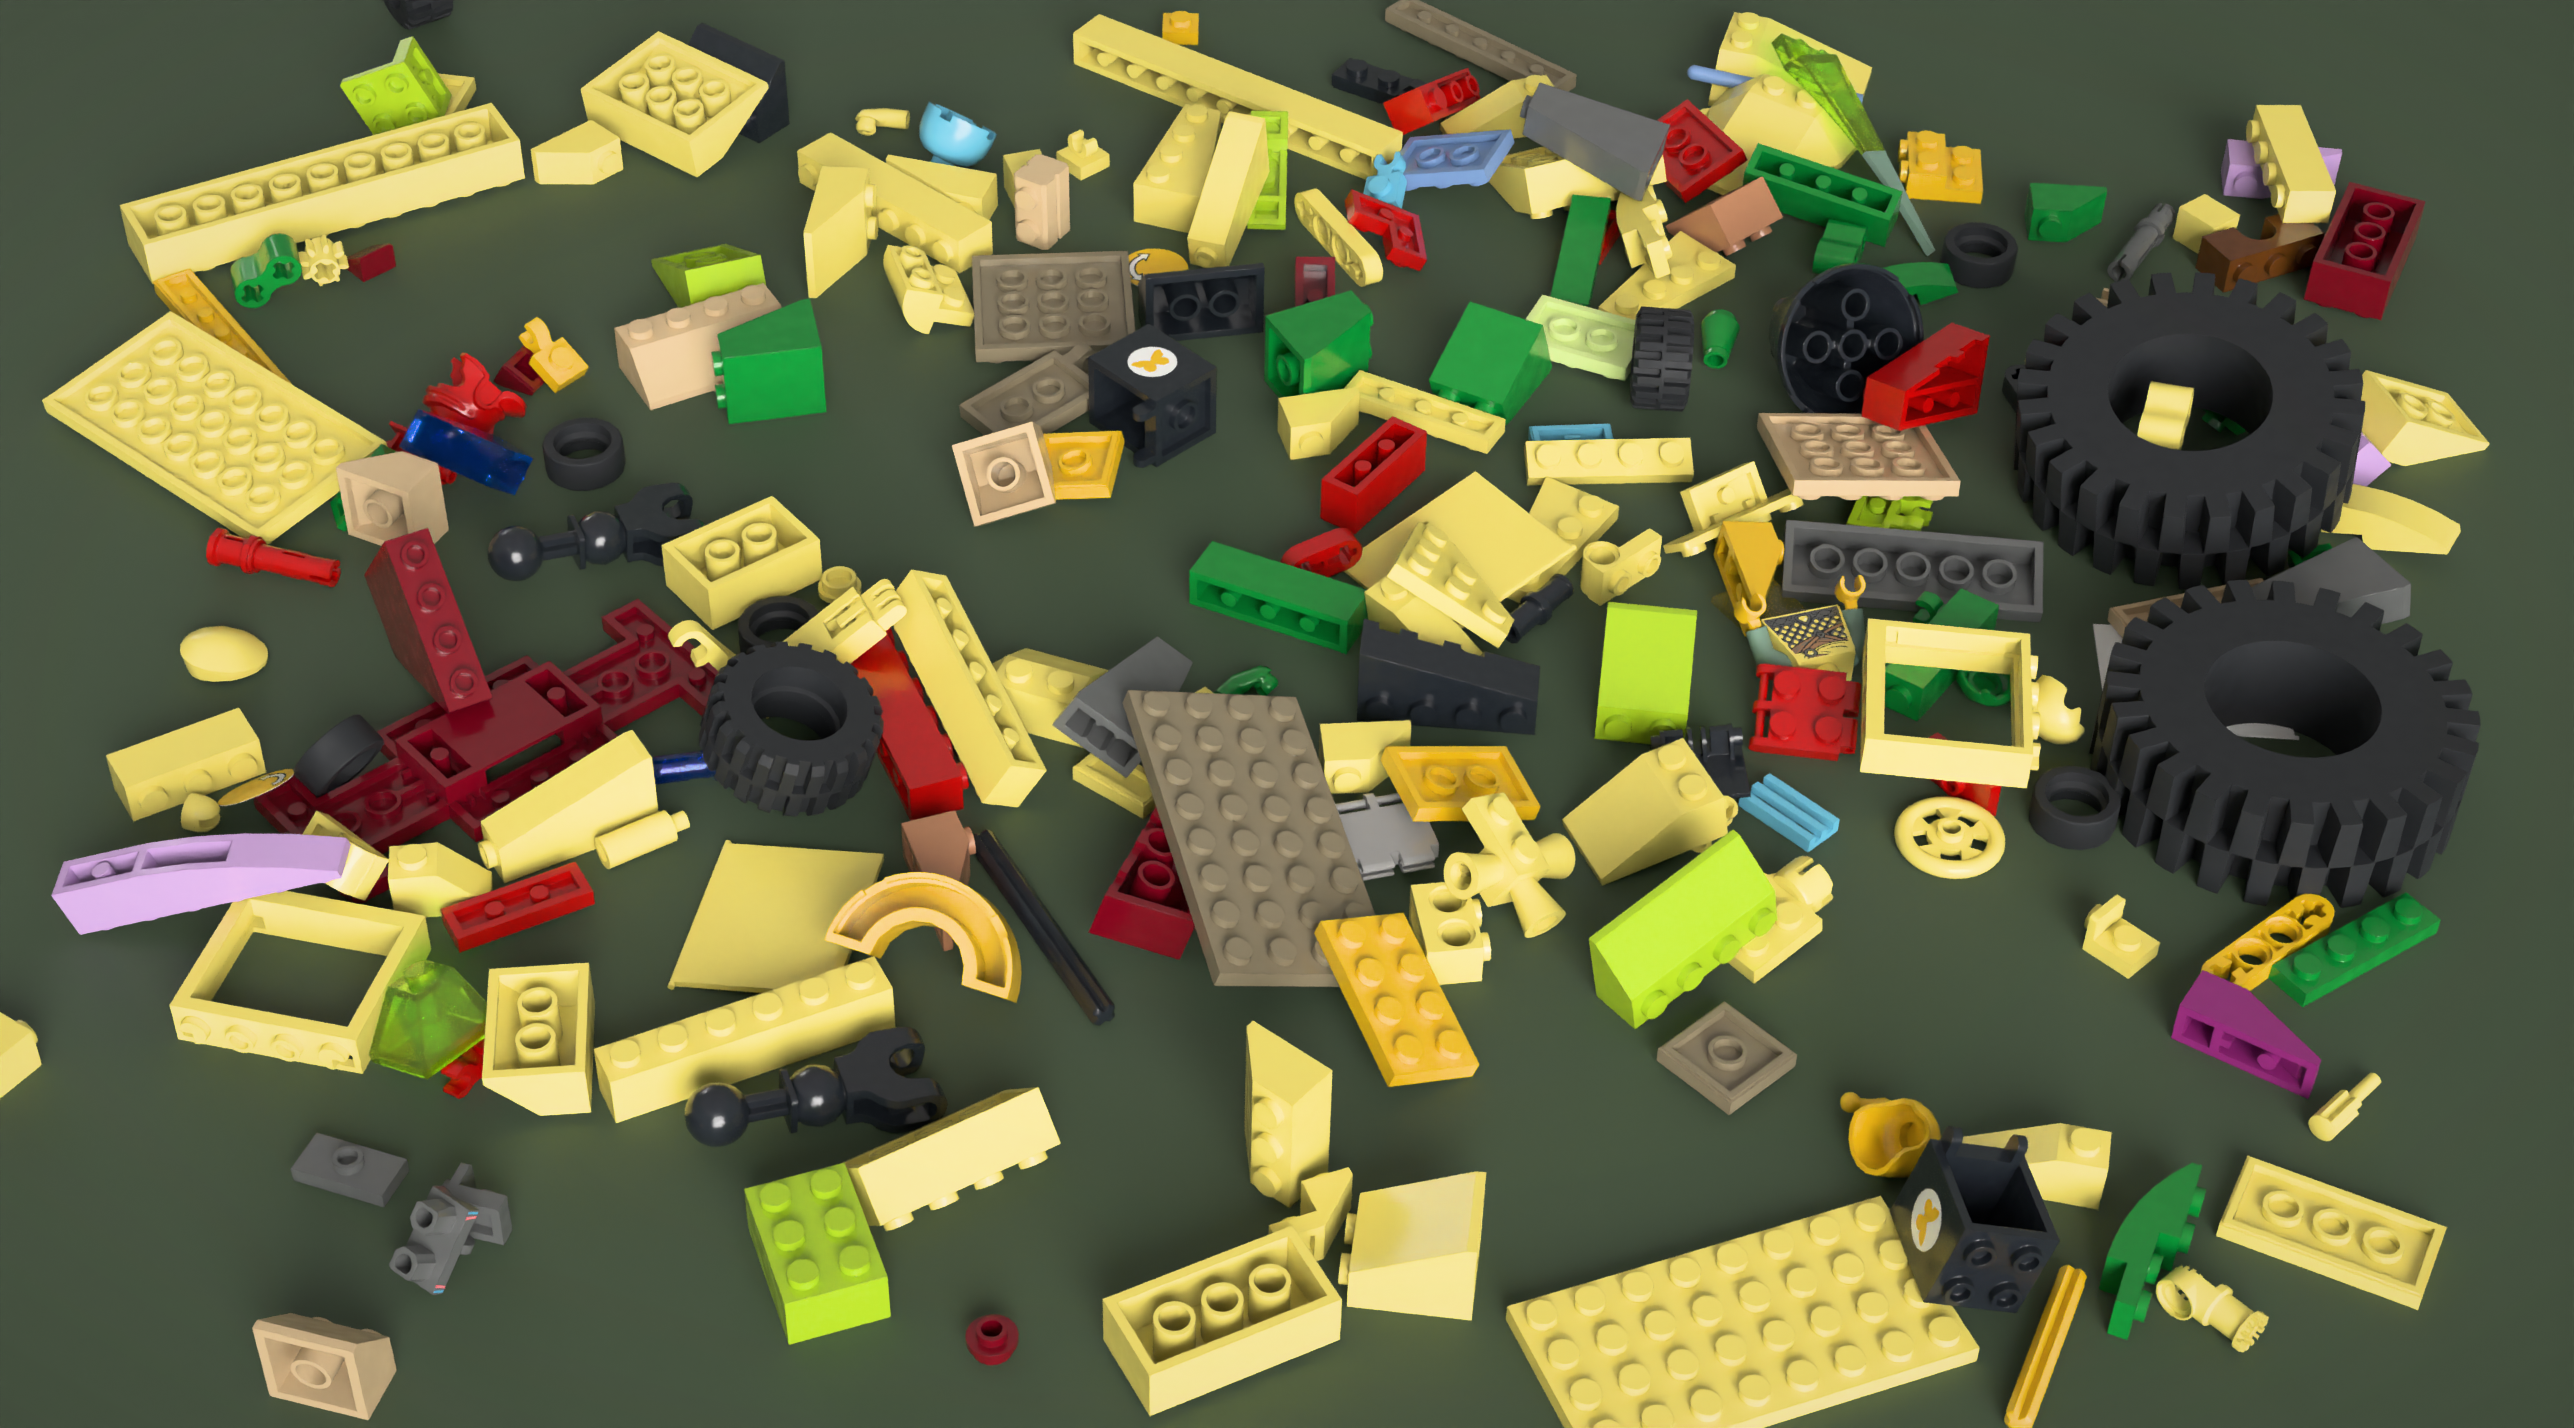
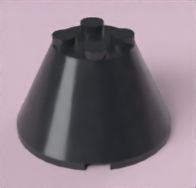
[1769,263,1924,414]

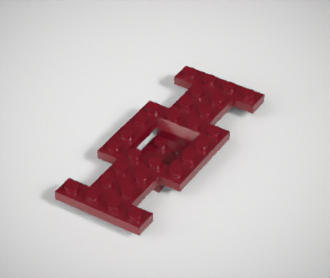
[253,599,718,904]

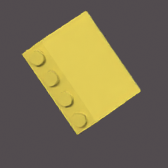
[581,31,768,177]
[1489,147,1667,219]

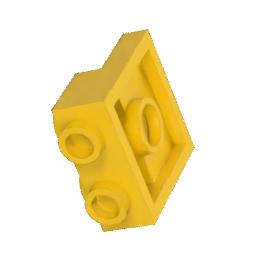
[1898,130,1983,204]

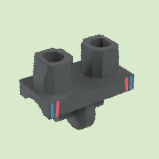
[389,1186,479,1295]

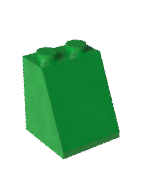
[1264,290,1373,398]
[711,299,827,424]
[1429,302,1552,425]

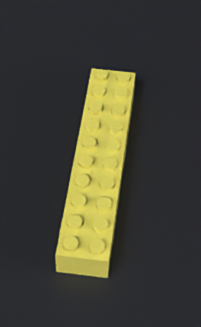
[120,103,525,284]

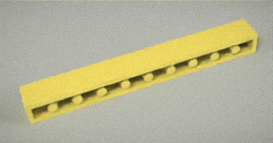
[1073,14,1403,180]

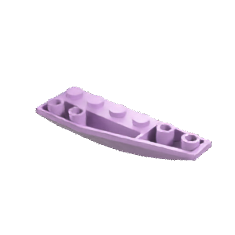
[51,833,351,935]

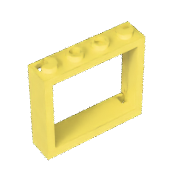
[1860,618,2041,788]
[169,891,431,1074]

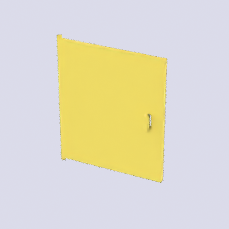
[1344,471,1577,629]
[667,840,884,993]

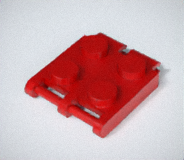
[1748,664,1862,761]

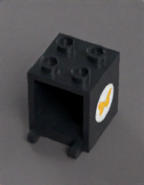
[1088,324,1217,468]
[1890,1126,2060,1313]

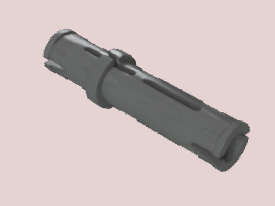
[2107,203,2176,282]

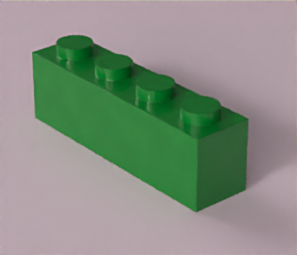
[1743,143,1903,247]
[1189,541,1368,654]

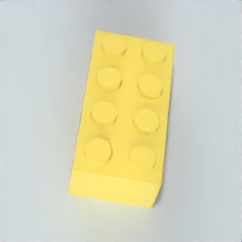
[1103,1225,1342,1416]

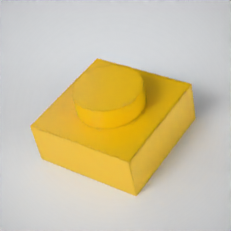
[1162,11,1199,45]

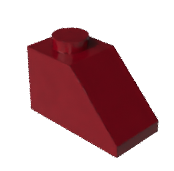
[1294,257,1335,307]

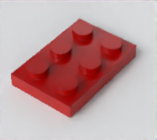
[1656,99,1747,203]

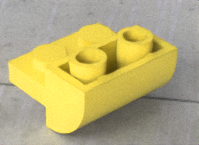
[883,245,974,334]

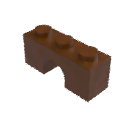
[2195,214,2325,293]

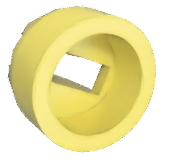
[181,793,220,832]

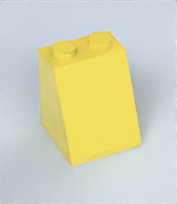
[1338,1171,1487,1320]

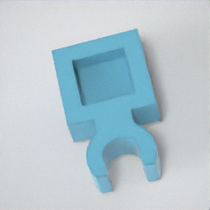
[1363,151,1407,209]

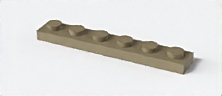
[1385,0,1577,92]

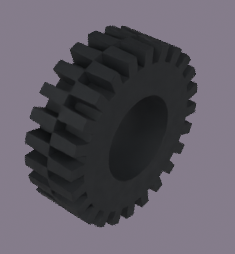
[2013,272,2365,590]
[2089,580,2481,908]

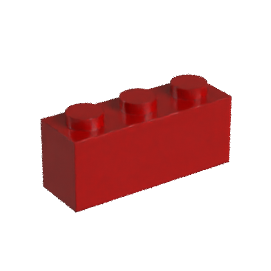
[1320,416,1427,534]

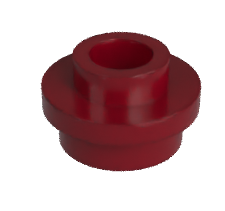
[965,1314,1019,1365]

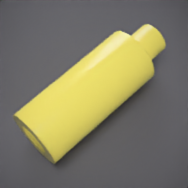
[595,810,690,869]

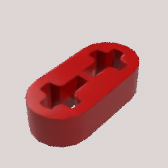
[1281,528,1363,577]

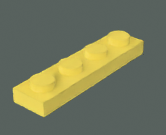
[1345,370,1506,454]
[1524,438,1694,486]

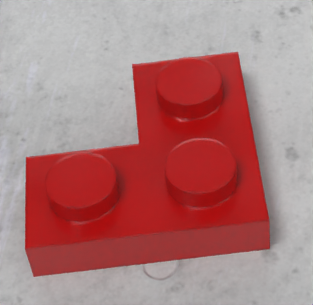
[1345,189,1427,272]

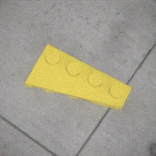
[1598,231,1736,320]
[1507,476,1619,603]

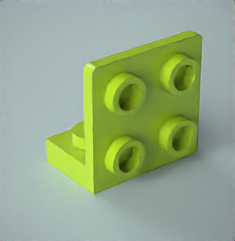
[340,36,452,135]

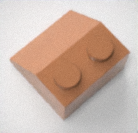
[1666,176,1783,256]

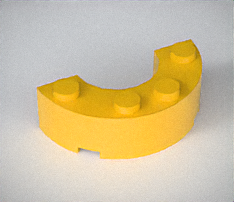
[824,872,1021,1003]

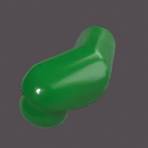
[1213,665,1278,696]

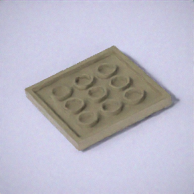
[972,251,1135,363]

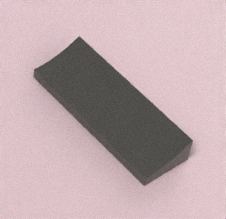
[1781,520,2044,622]

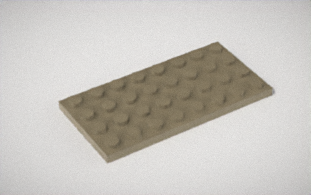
[1123,690,1375,987]

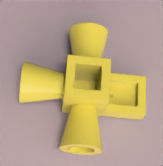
[1444,792,1575,938]

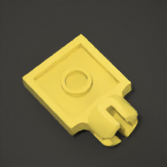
[1728,856,1833,984]

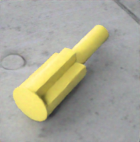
[2308,1073,2381,1141]

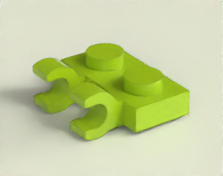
[1846,496,1933,531]

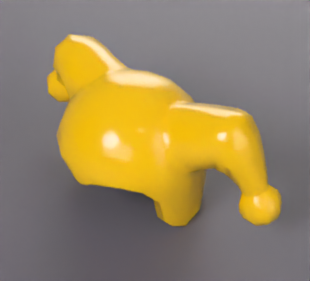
[1840,1092,1941,1178]

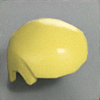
[2032,675,2085,744]

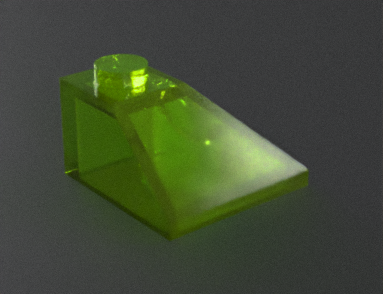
[369,960,487,1080]

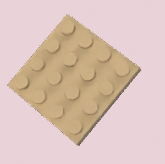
[1757,413,1961,501]

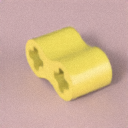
[2137,381,2194,450]

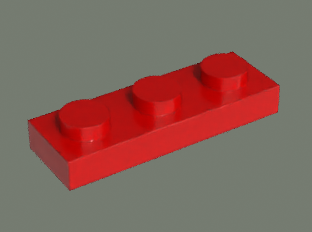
[440,861,595,953]

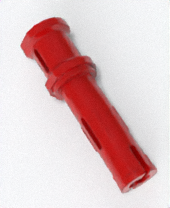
[206,528,341,587]

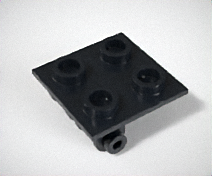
[1650,723,1751,798]

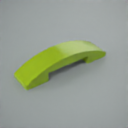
[1247,111,1288,230]

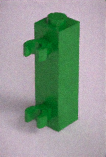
[1861,588,1999,722]

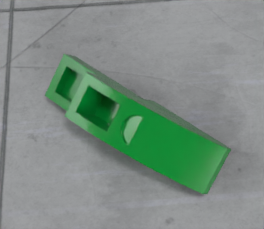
[2099,1163,2207,1340]

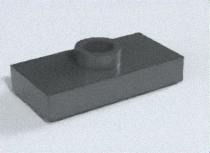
[291,1133,409,1207]

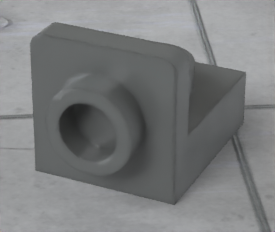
[442,1162,513,1245]

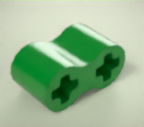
[1812,219,1868,274]
[230,234,302,308]

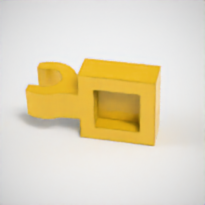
[519,317,589,393]

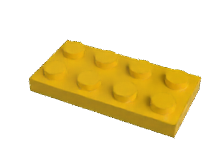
[1314,913,1480,1087]

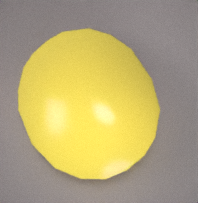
[180,626,268,682]

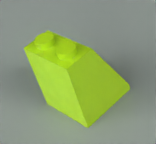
[1594,602,1697,744]

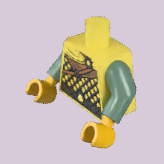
[1734,575,1866,681]

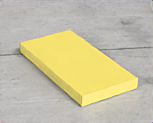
[2216,1155,2447,1310]

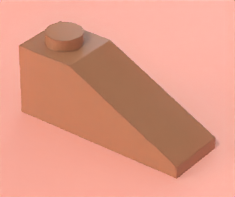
[901,810,976,951]

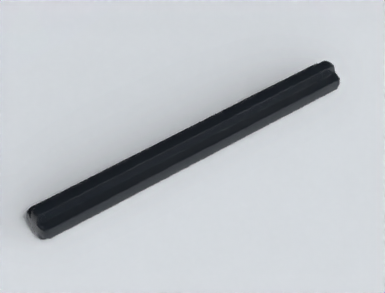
[973,829,1115,1026]

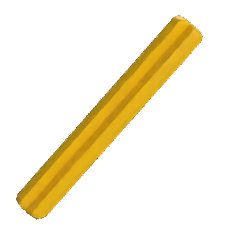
[2004,1265,2087,1428]

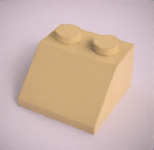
[952,422,1056,527]
[336,451,449,546]
[252,1313,397,1420]

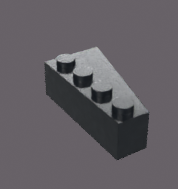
[1357,619,1540,735]

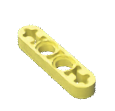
[1294,188,1383,287]

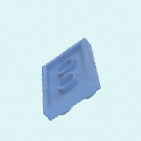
[1400,129,1515,191]

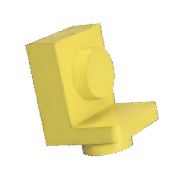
[2082,894,2160,979]

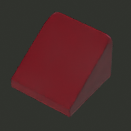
[347,243,396,282]
[493,346,545,396]

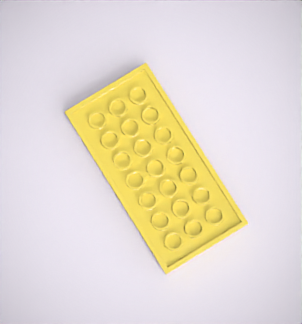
[42,311,388,545]
[1506,1196,1980,1428]

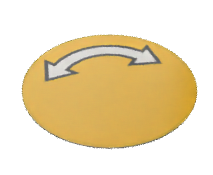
[1129,248,1188,286]
[218,769,294,806]

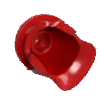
[422,352,527,446]

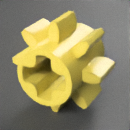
[298,235,349,286]

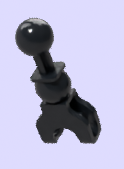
[487,483,706,581]
[684,1027,948,1147]

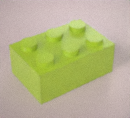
[744,1162,891,1345]

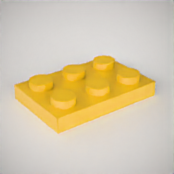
[1380,746,1541,822]

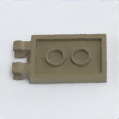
[959,343,1095,436]

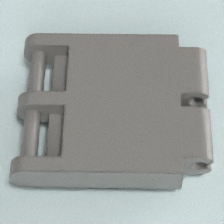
[1334,793,1439,881]

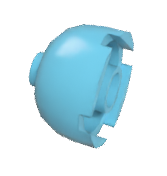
[919,101,997,167]

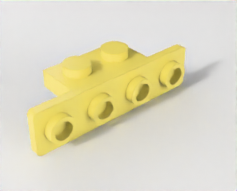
[1663,461,1804,557]

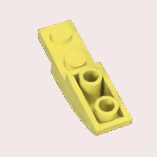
[1616,184,1673,279]

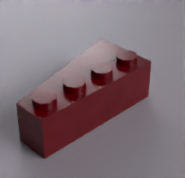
[1088,807,1195,960]

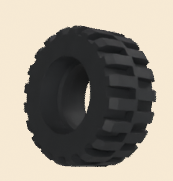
[699,641,884,817]

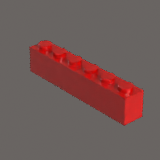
[851,627,969,821]

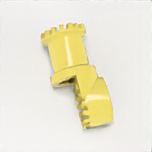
[2156,1265,2269,1353]

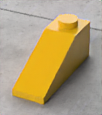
[1713,521,1784,636]

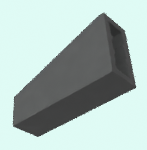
[1520,83,1670,201]
[2251,537,2411,624]
[1052,636,1193,778]

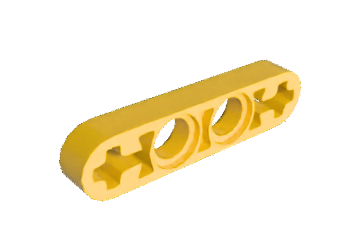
[2200,894,2335,991]

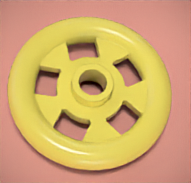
[1894,796,2005,879]

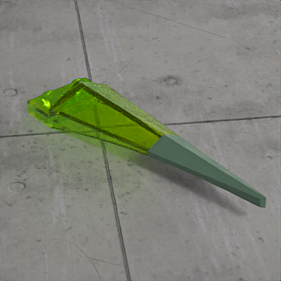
[1771,33,1935,257]

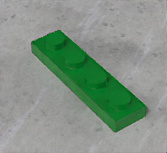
[2268,892,2441,1007]

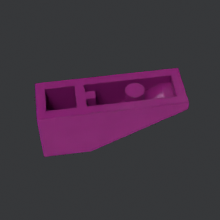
[2171,970,2321,1099]

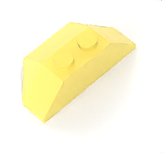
[992,648,1108,749]

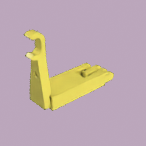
[668,579,907,719]

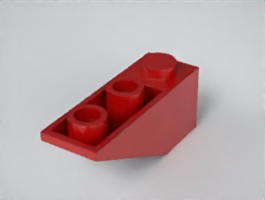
[1383,68,1481,135]

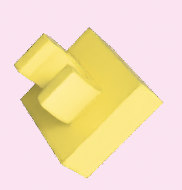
[1056,129,1110,180]

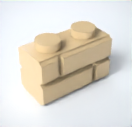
[1014,154,1070,250]

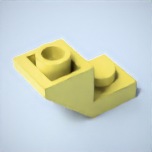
[1269,1167,1353,1261]

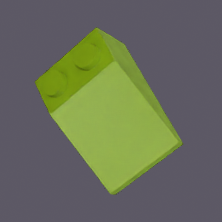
[651,244,766,308]

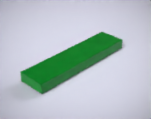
[1550,195,1611,307]

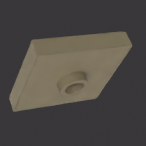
[1656,1001,1797,1115]

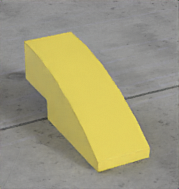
[2321,484,2461,555]

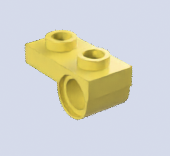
[1580,528,1662,606]
[303,811,389,901]

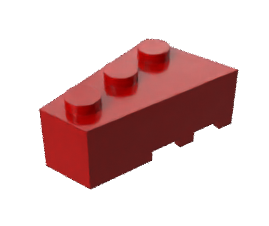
[1861,323,1990,431]

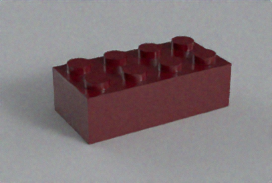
[2304,182,2426,320]

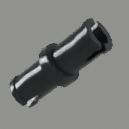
[1505,574,1574,643]

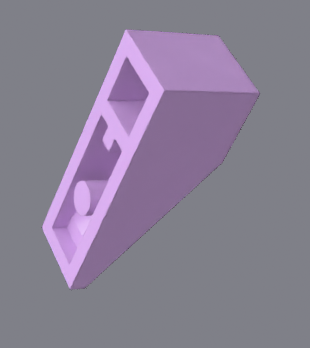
[2221,139,2342,199]

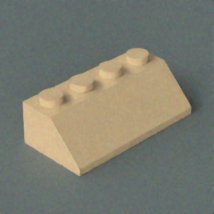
[614,283,782,410]

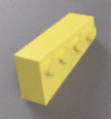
[1133,104,1221,233]

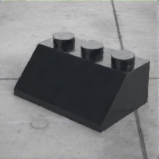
[688,23,790,143]
[1138,263,1265,341]

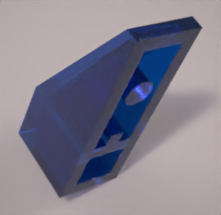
[399,409,534,495]

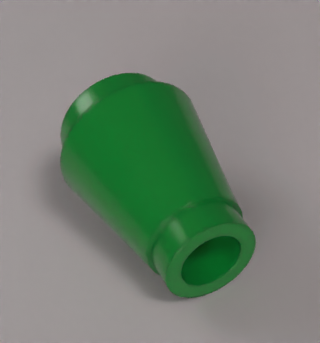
[1700,309,1740,369]

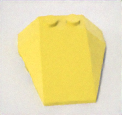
[1708,12,1872,106]
[1707,73,1858,195]

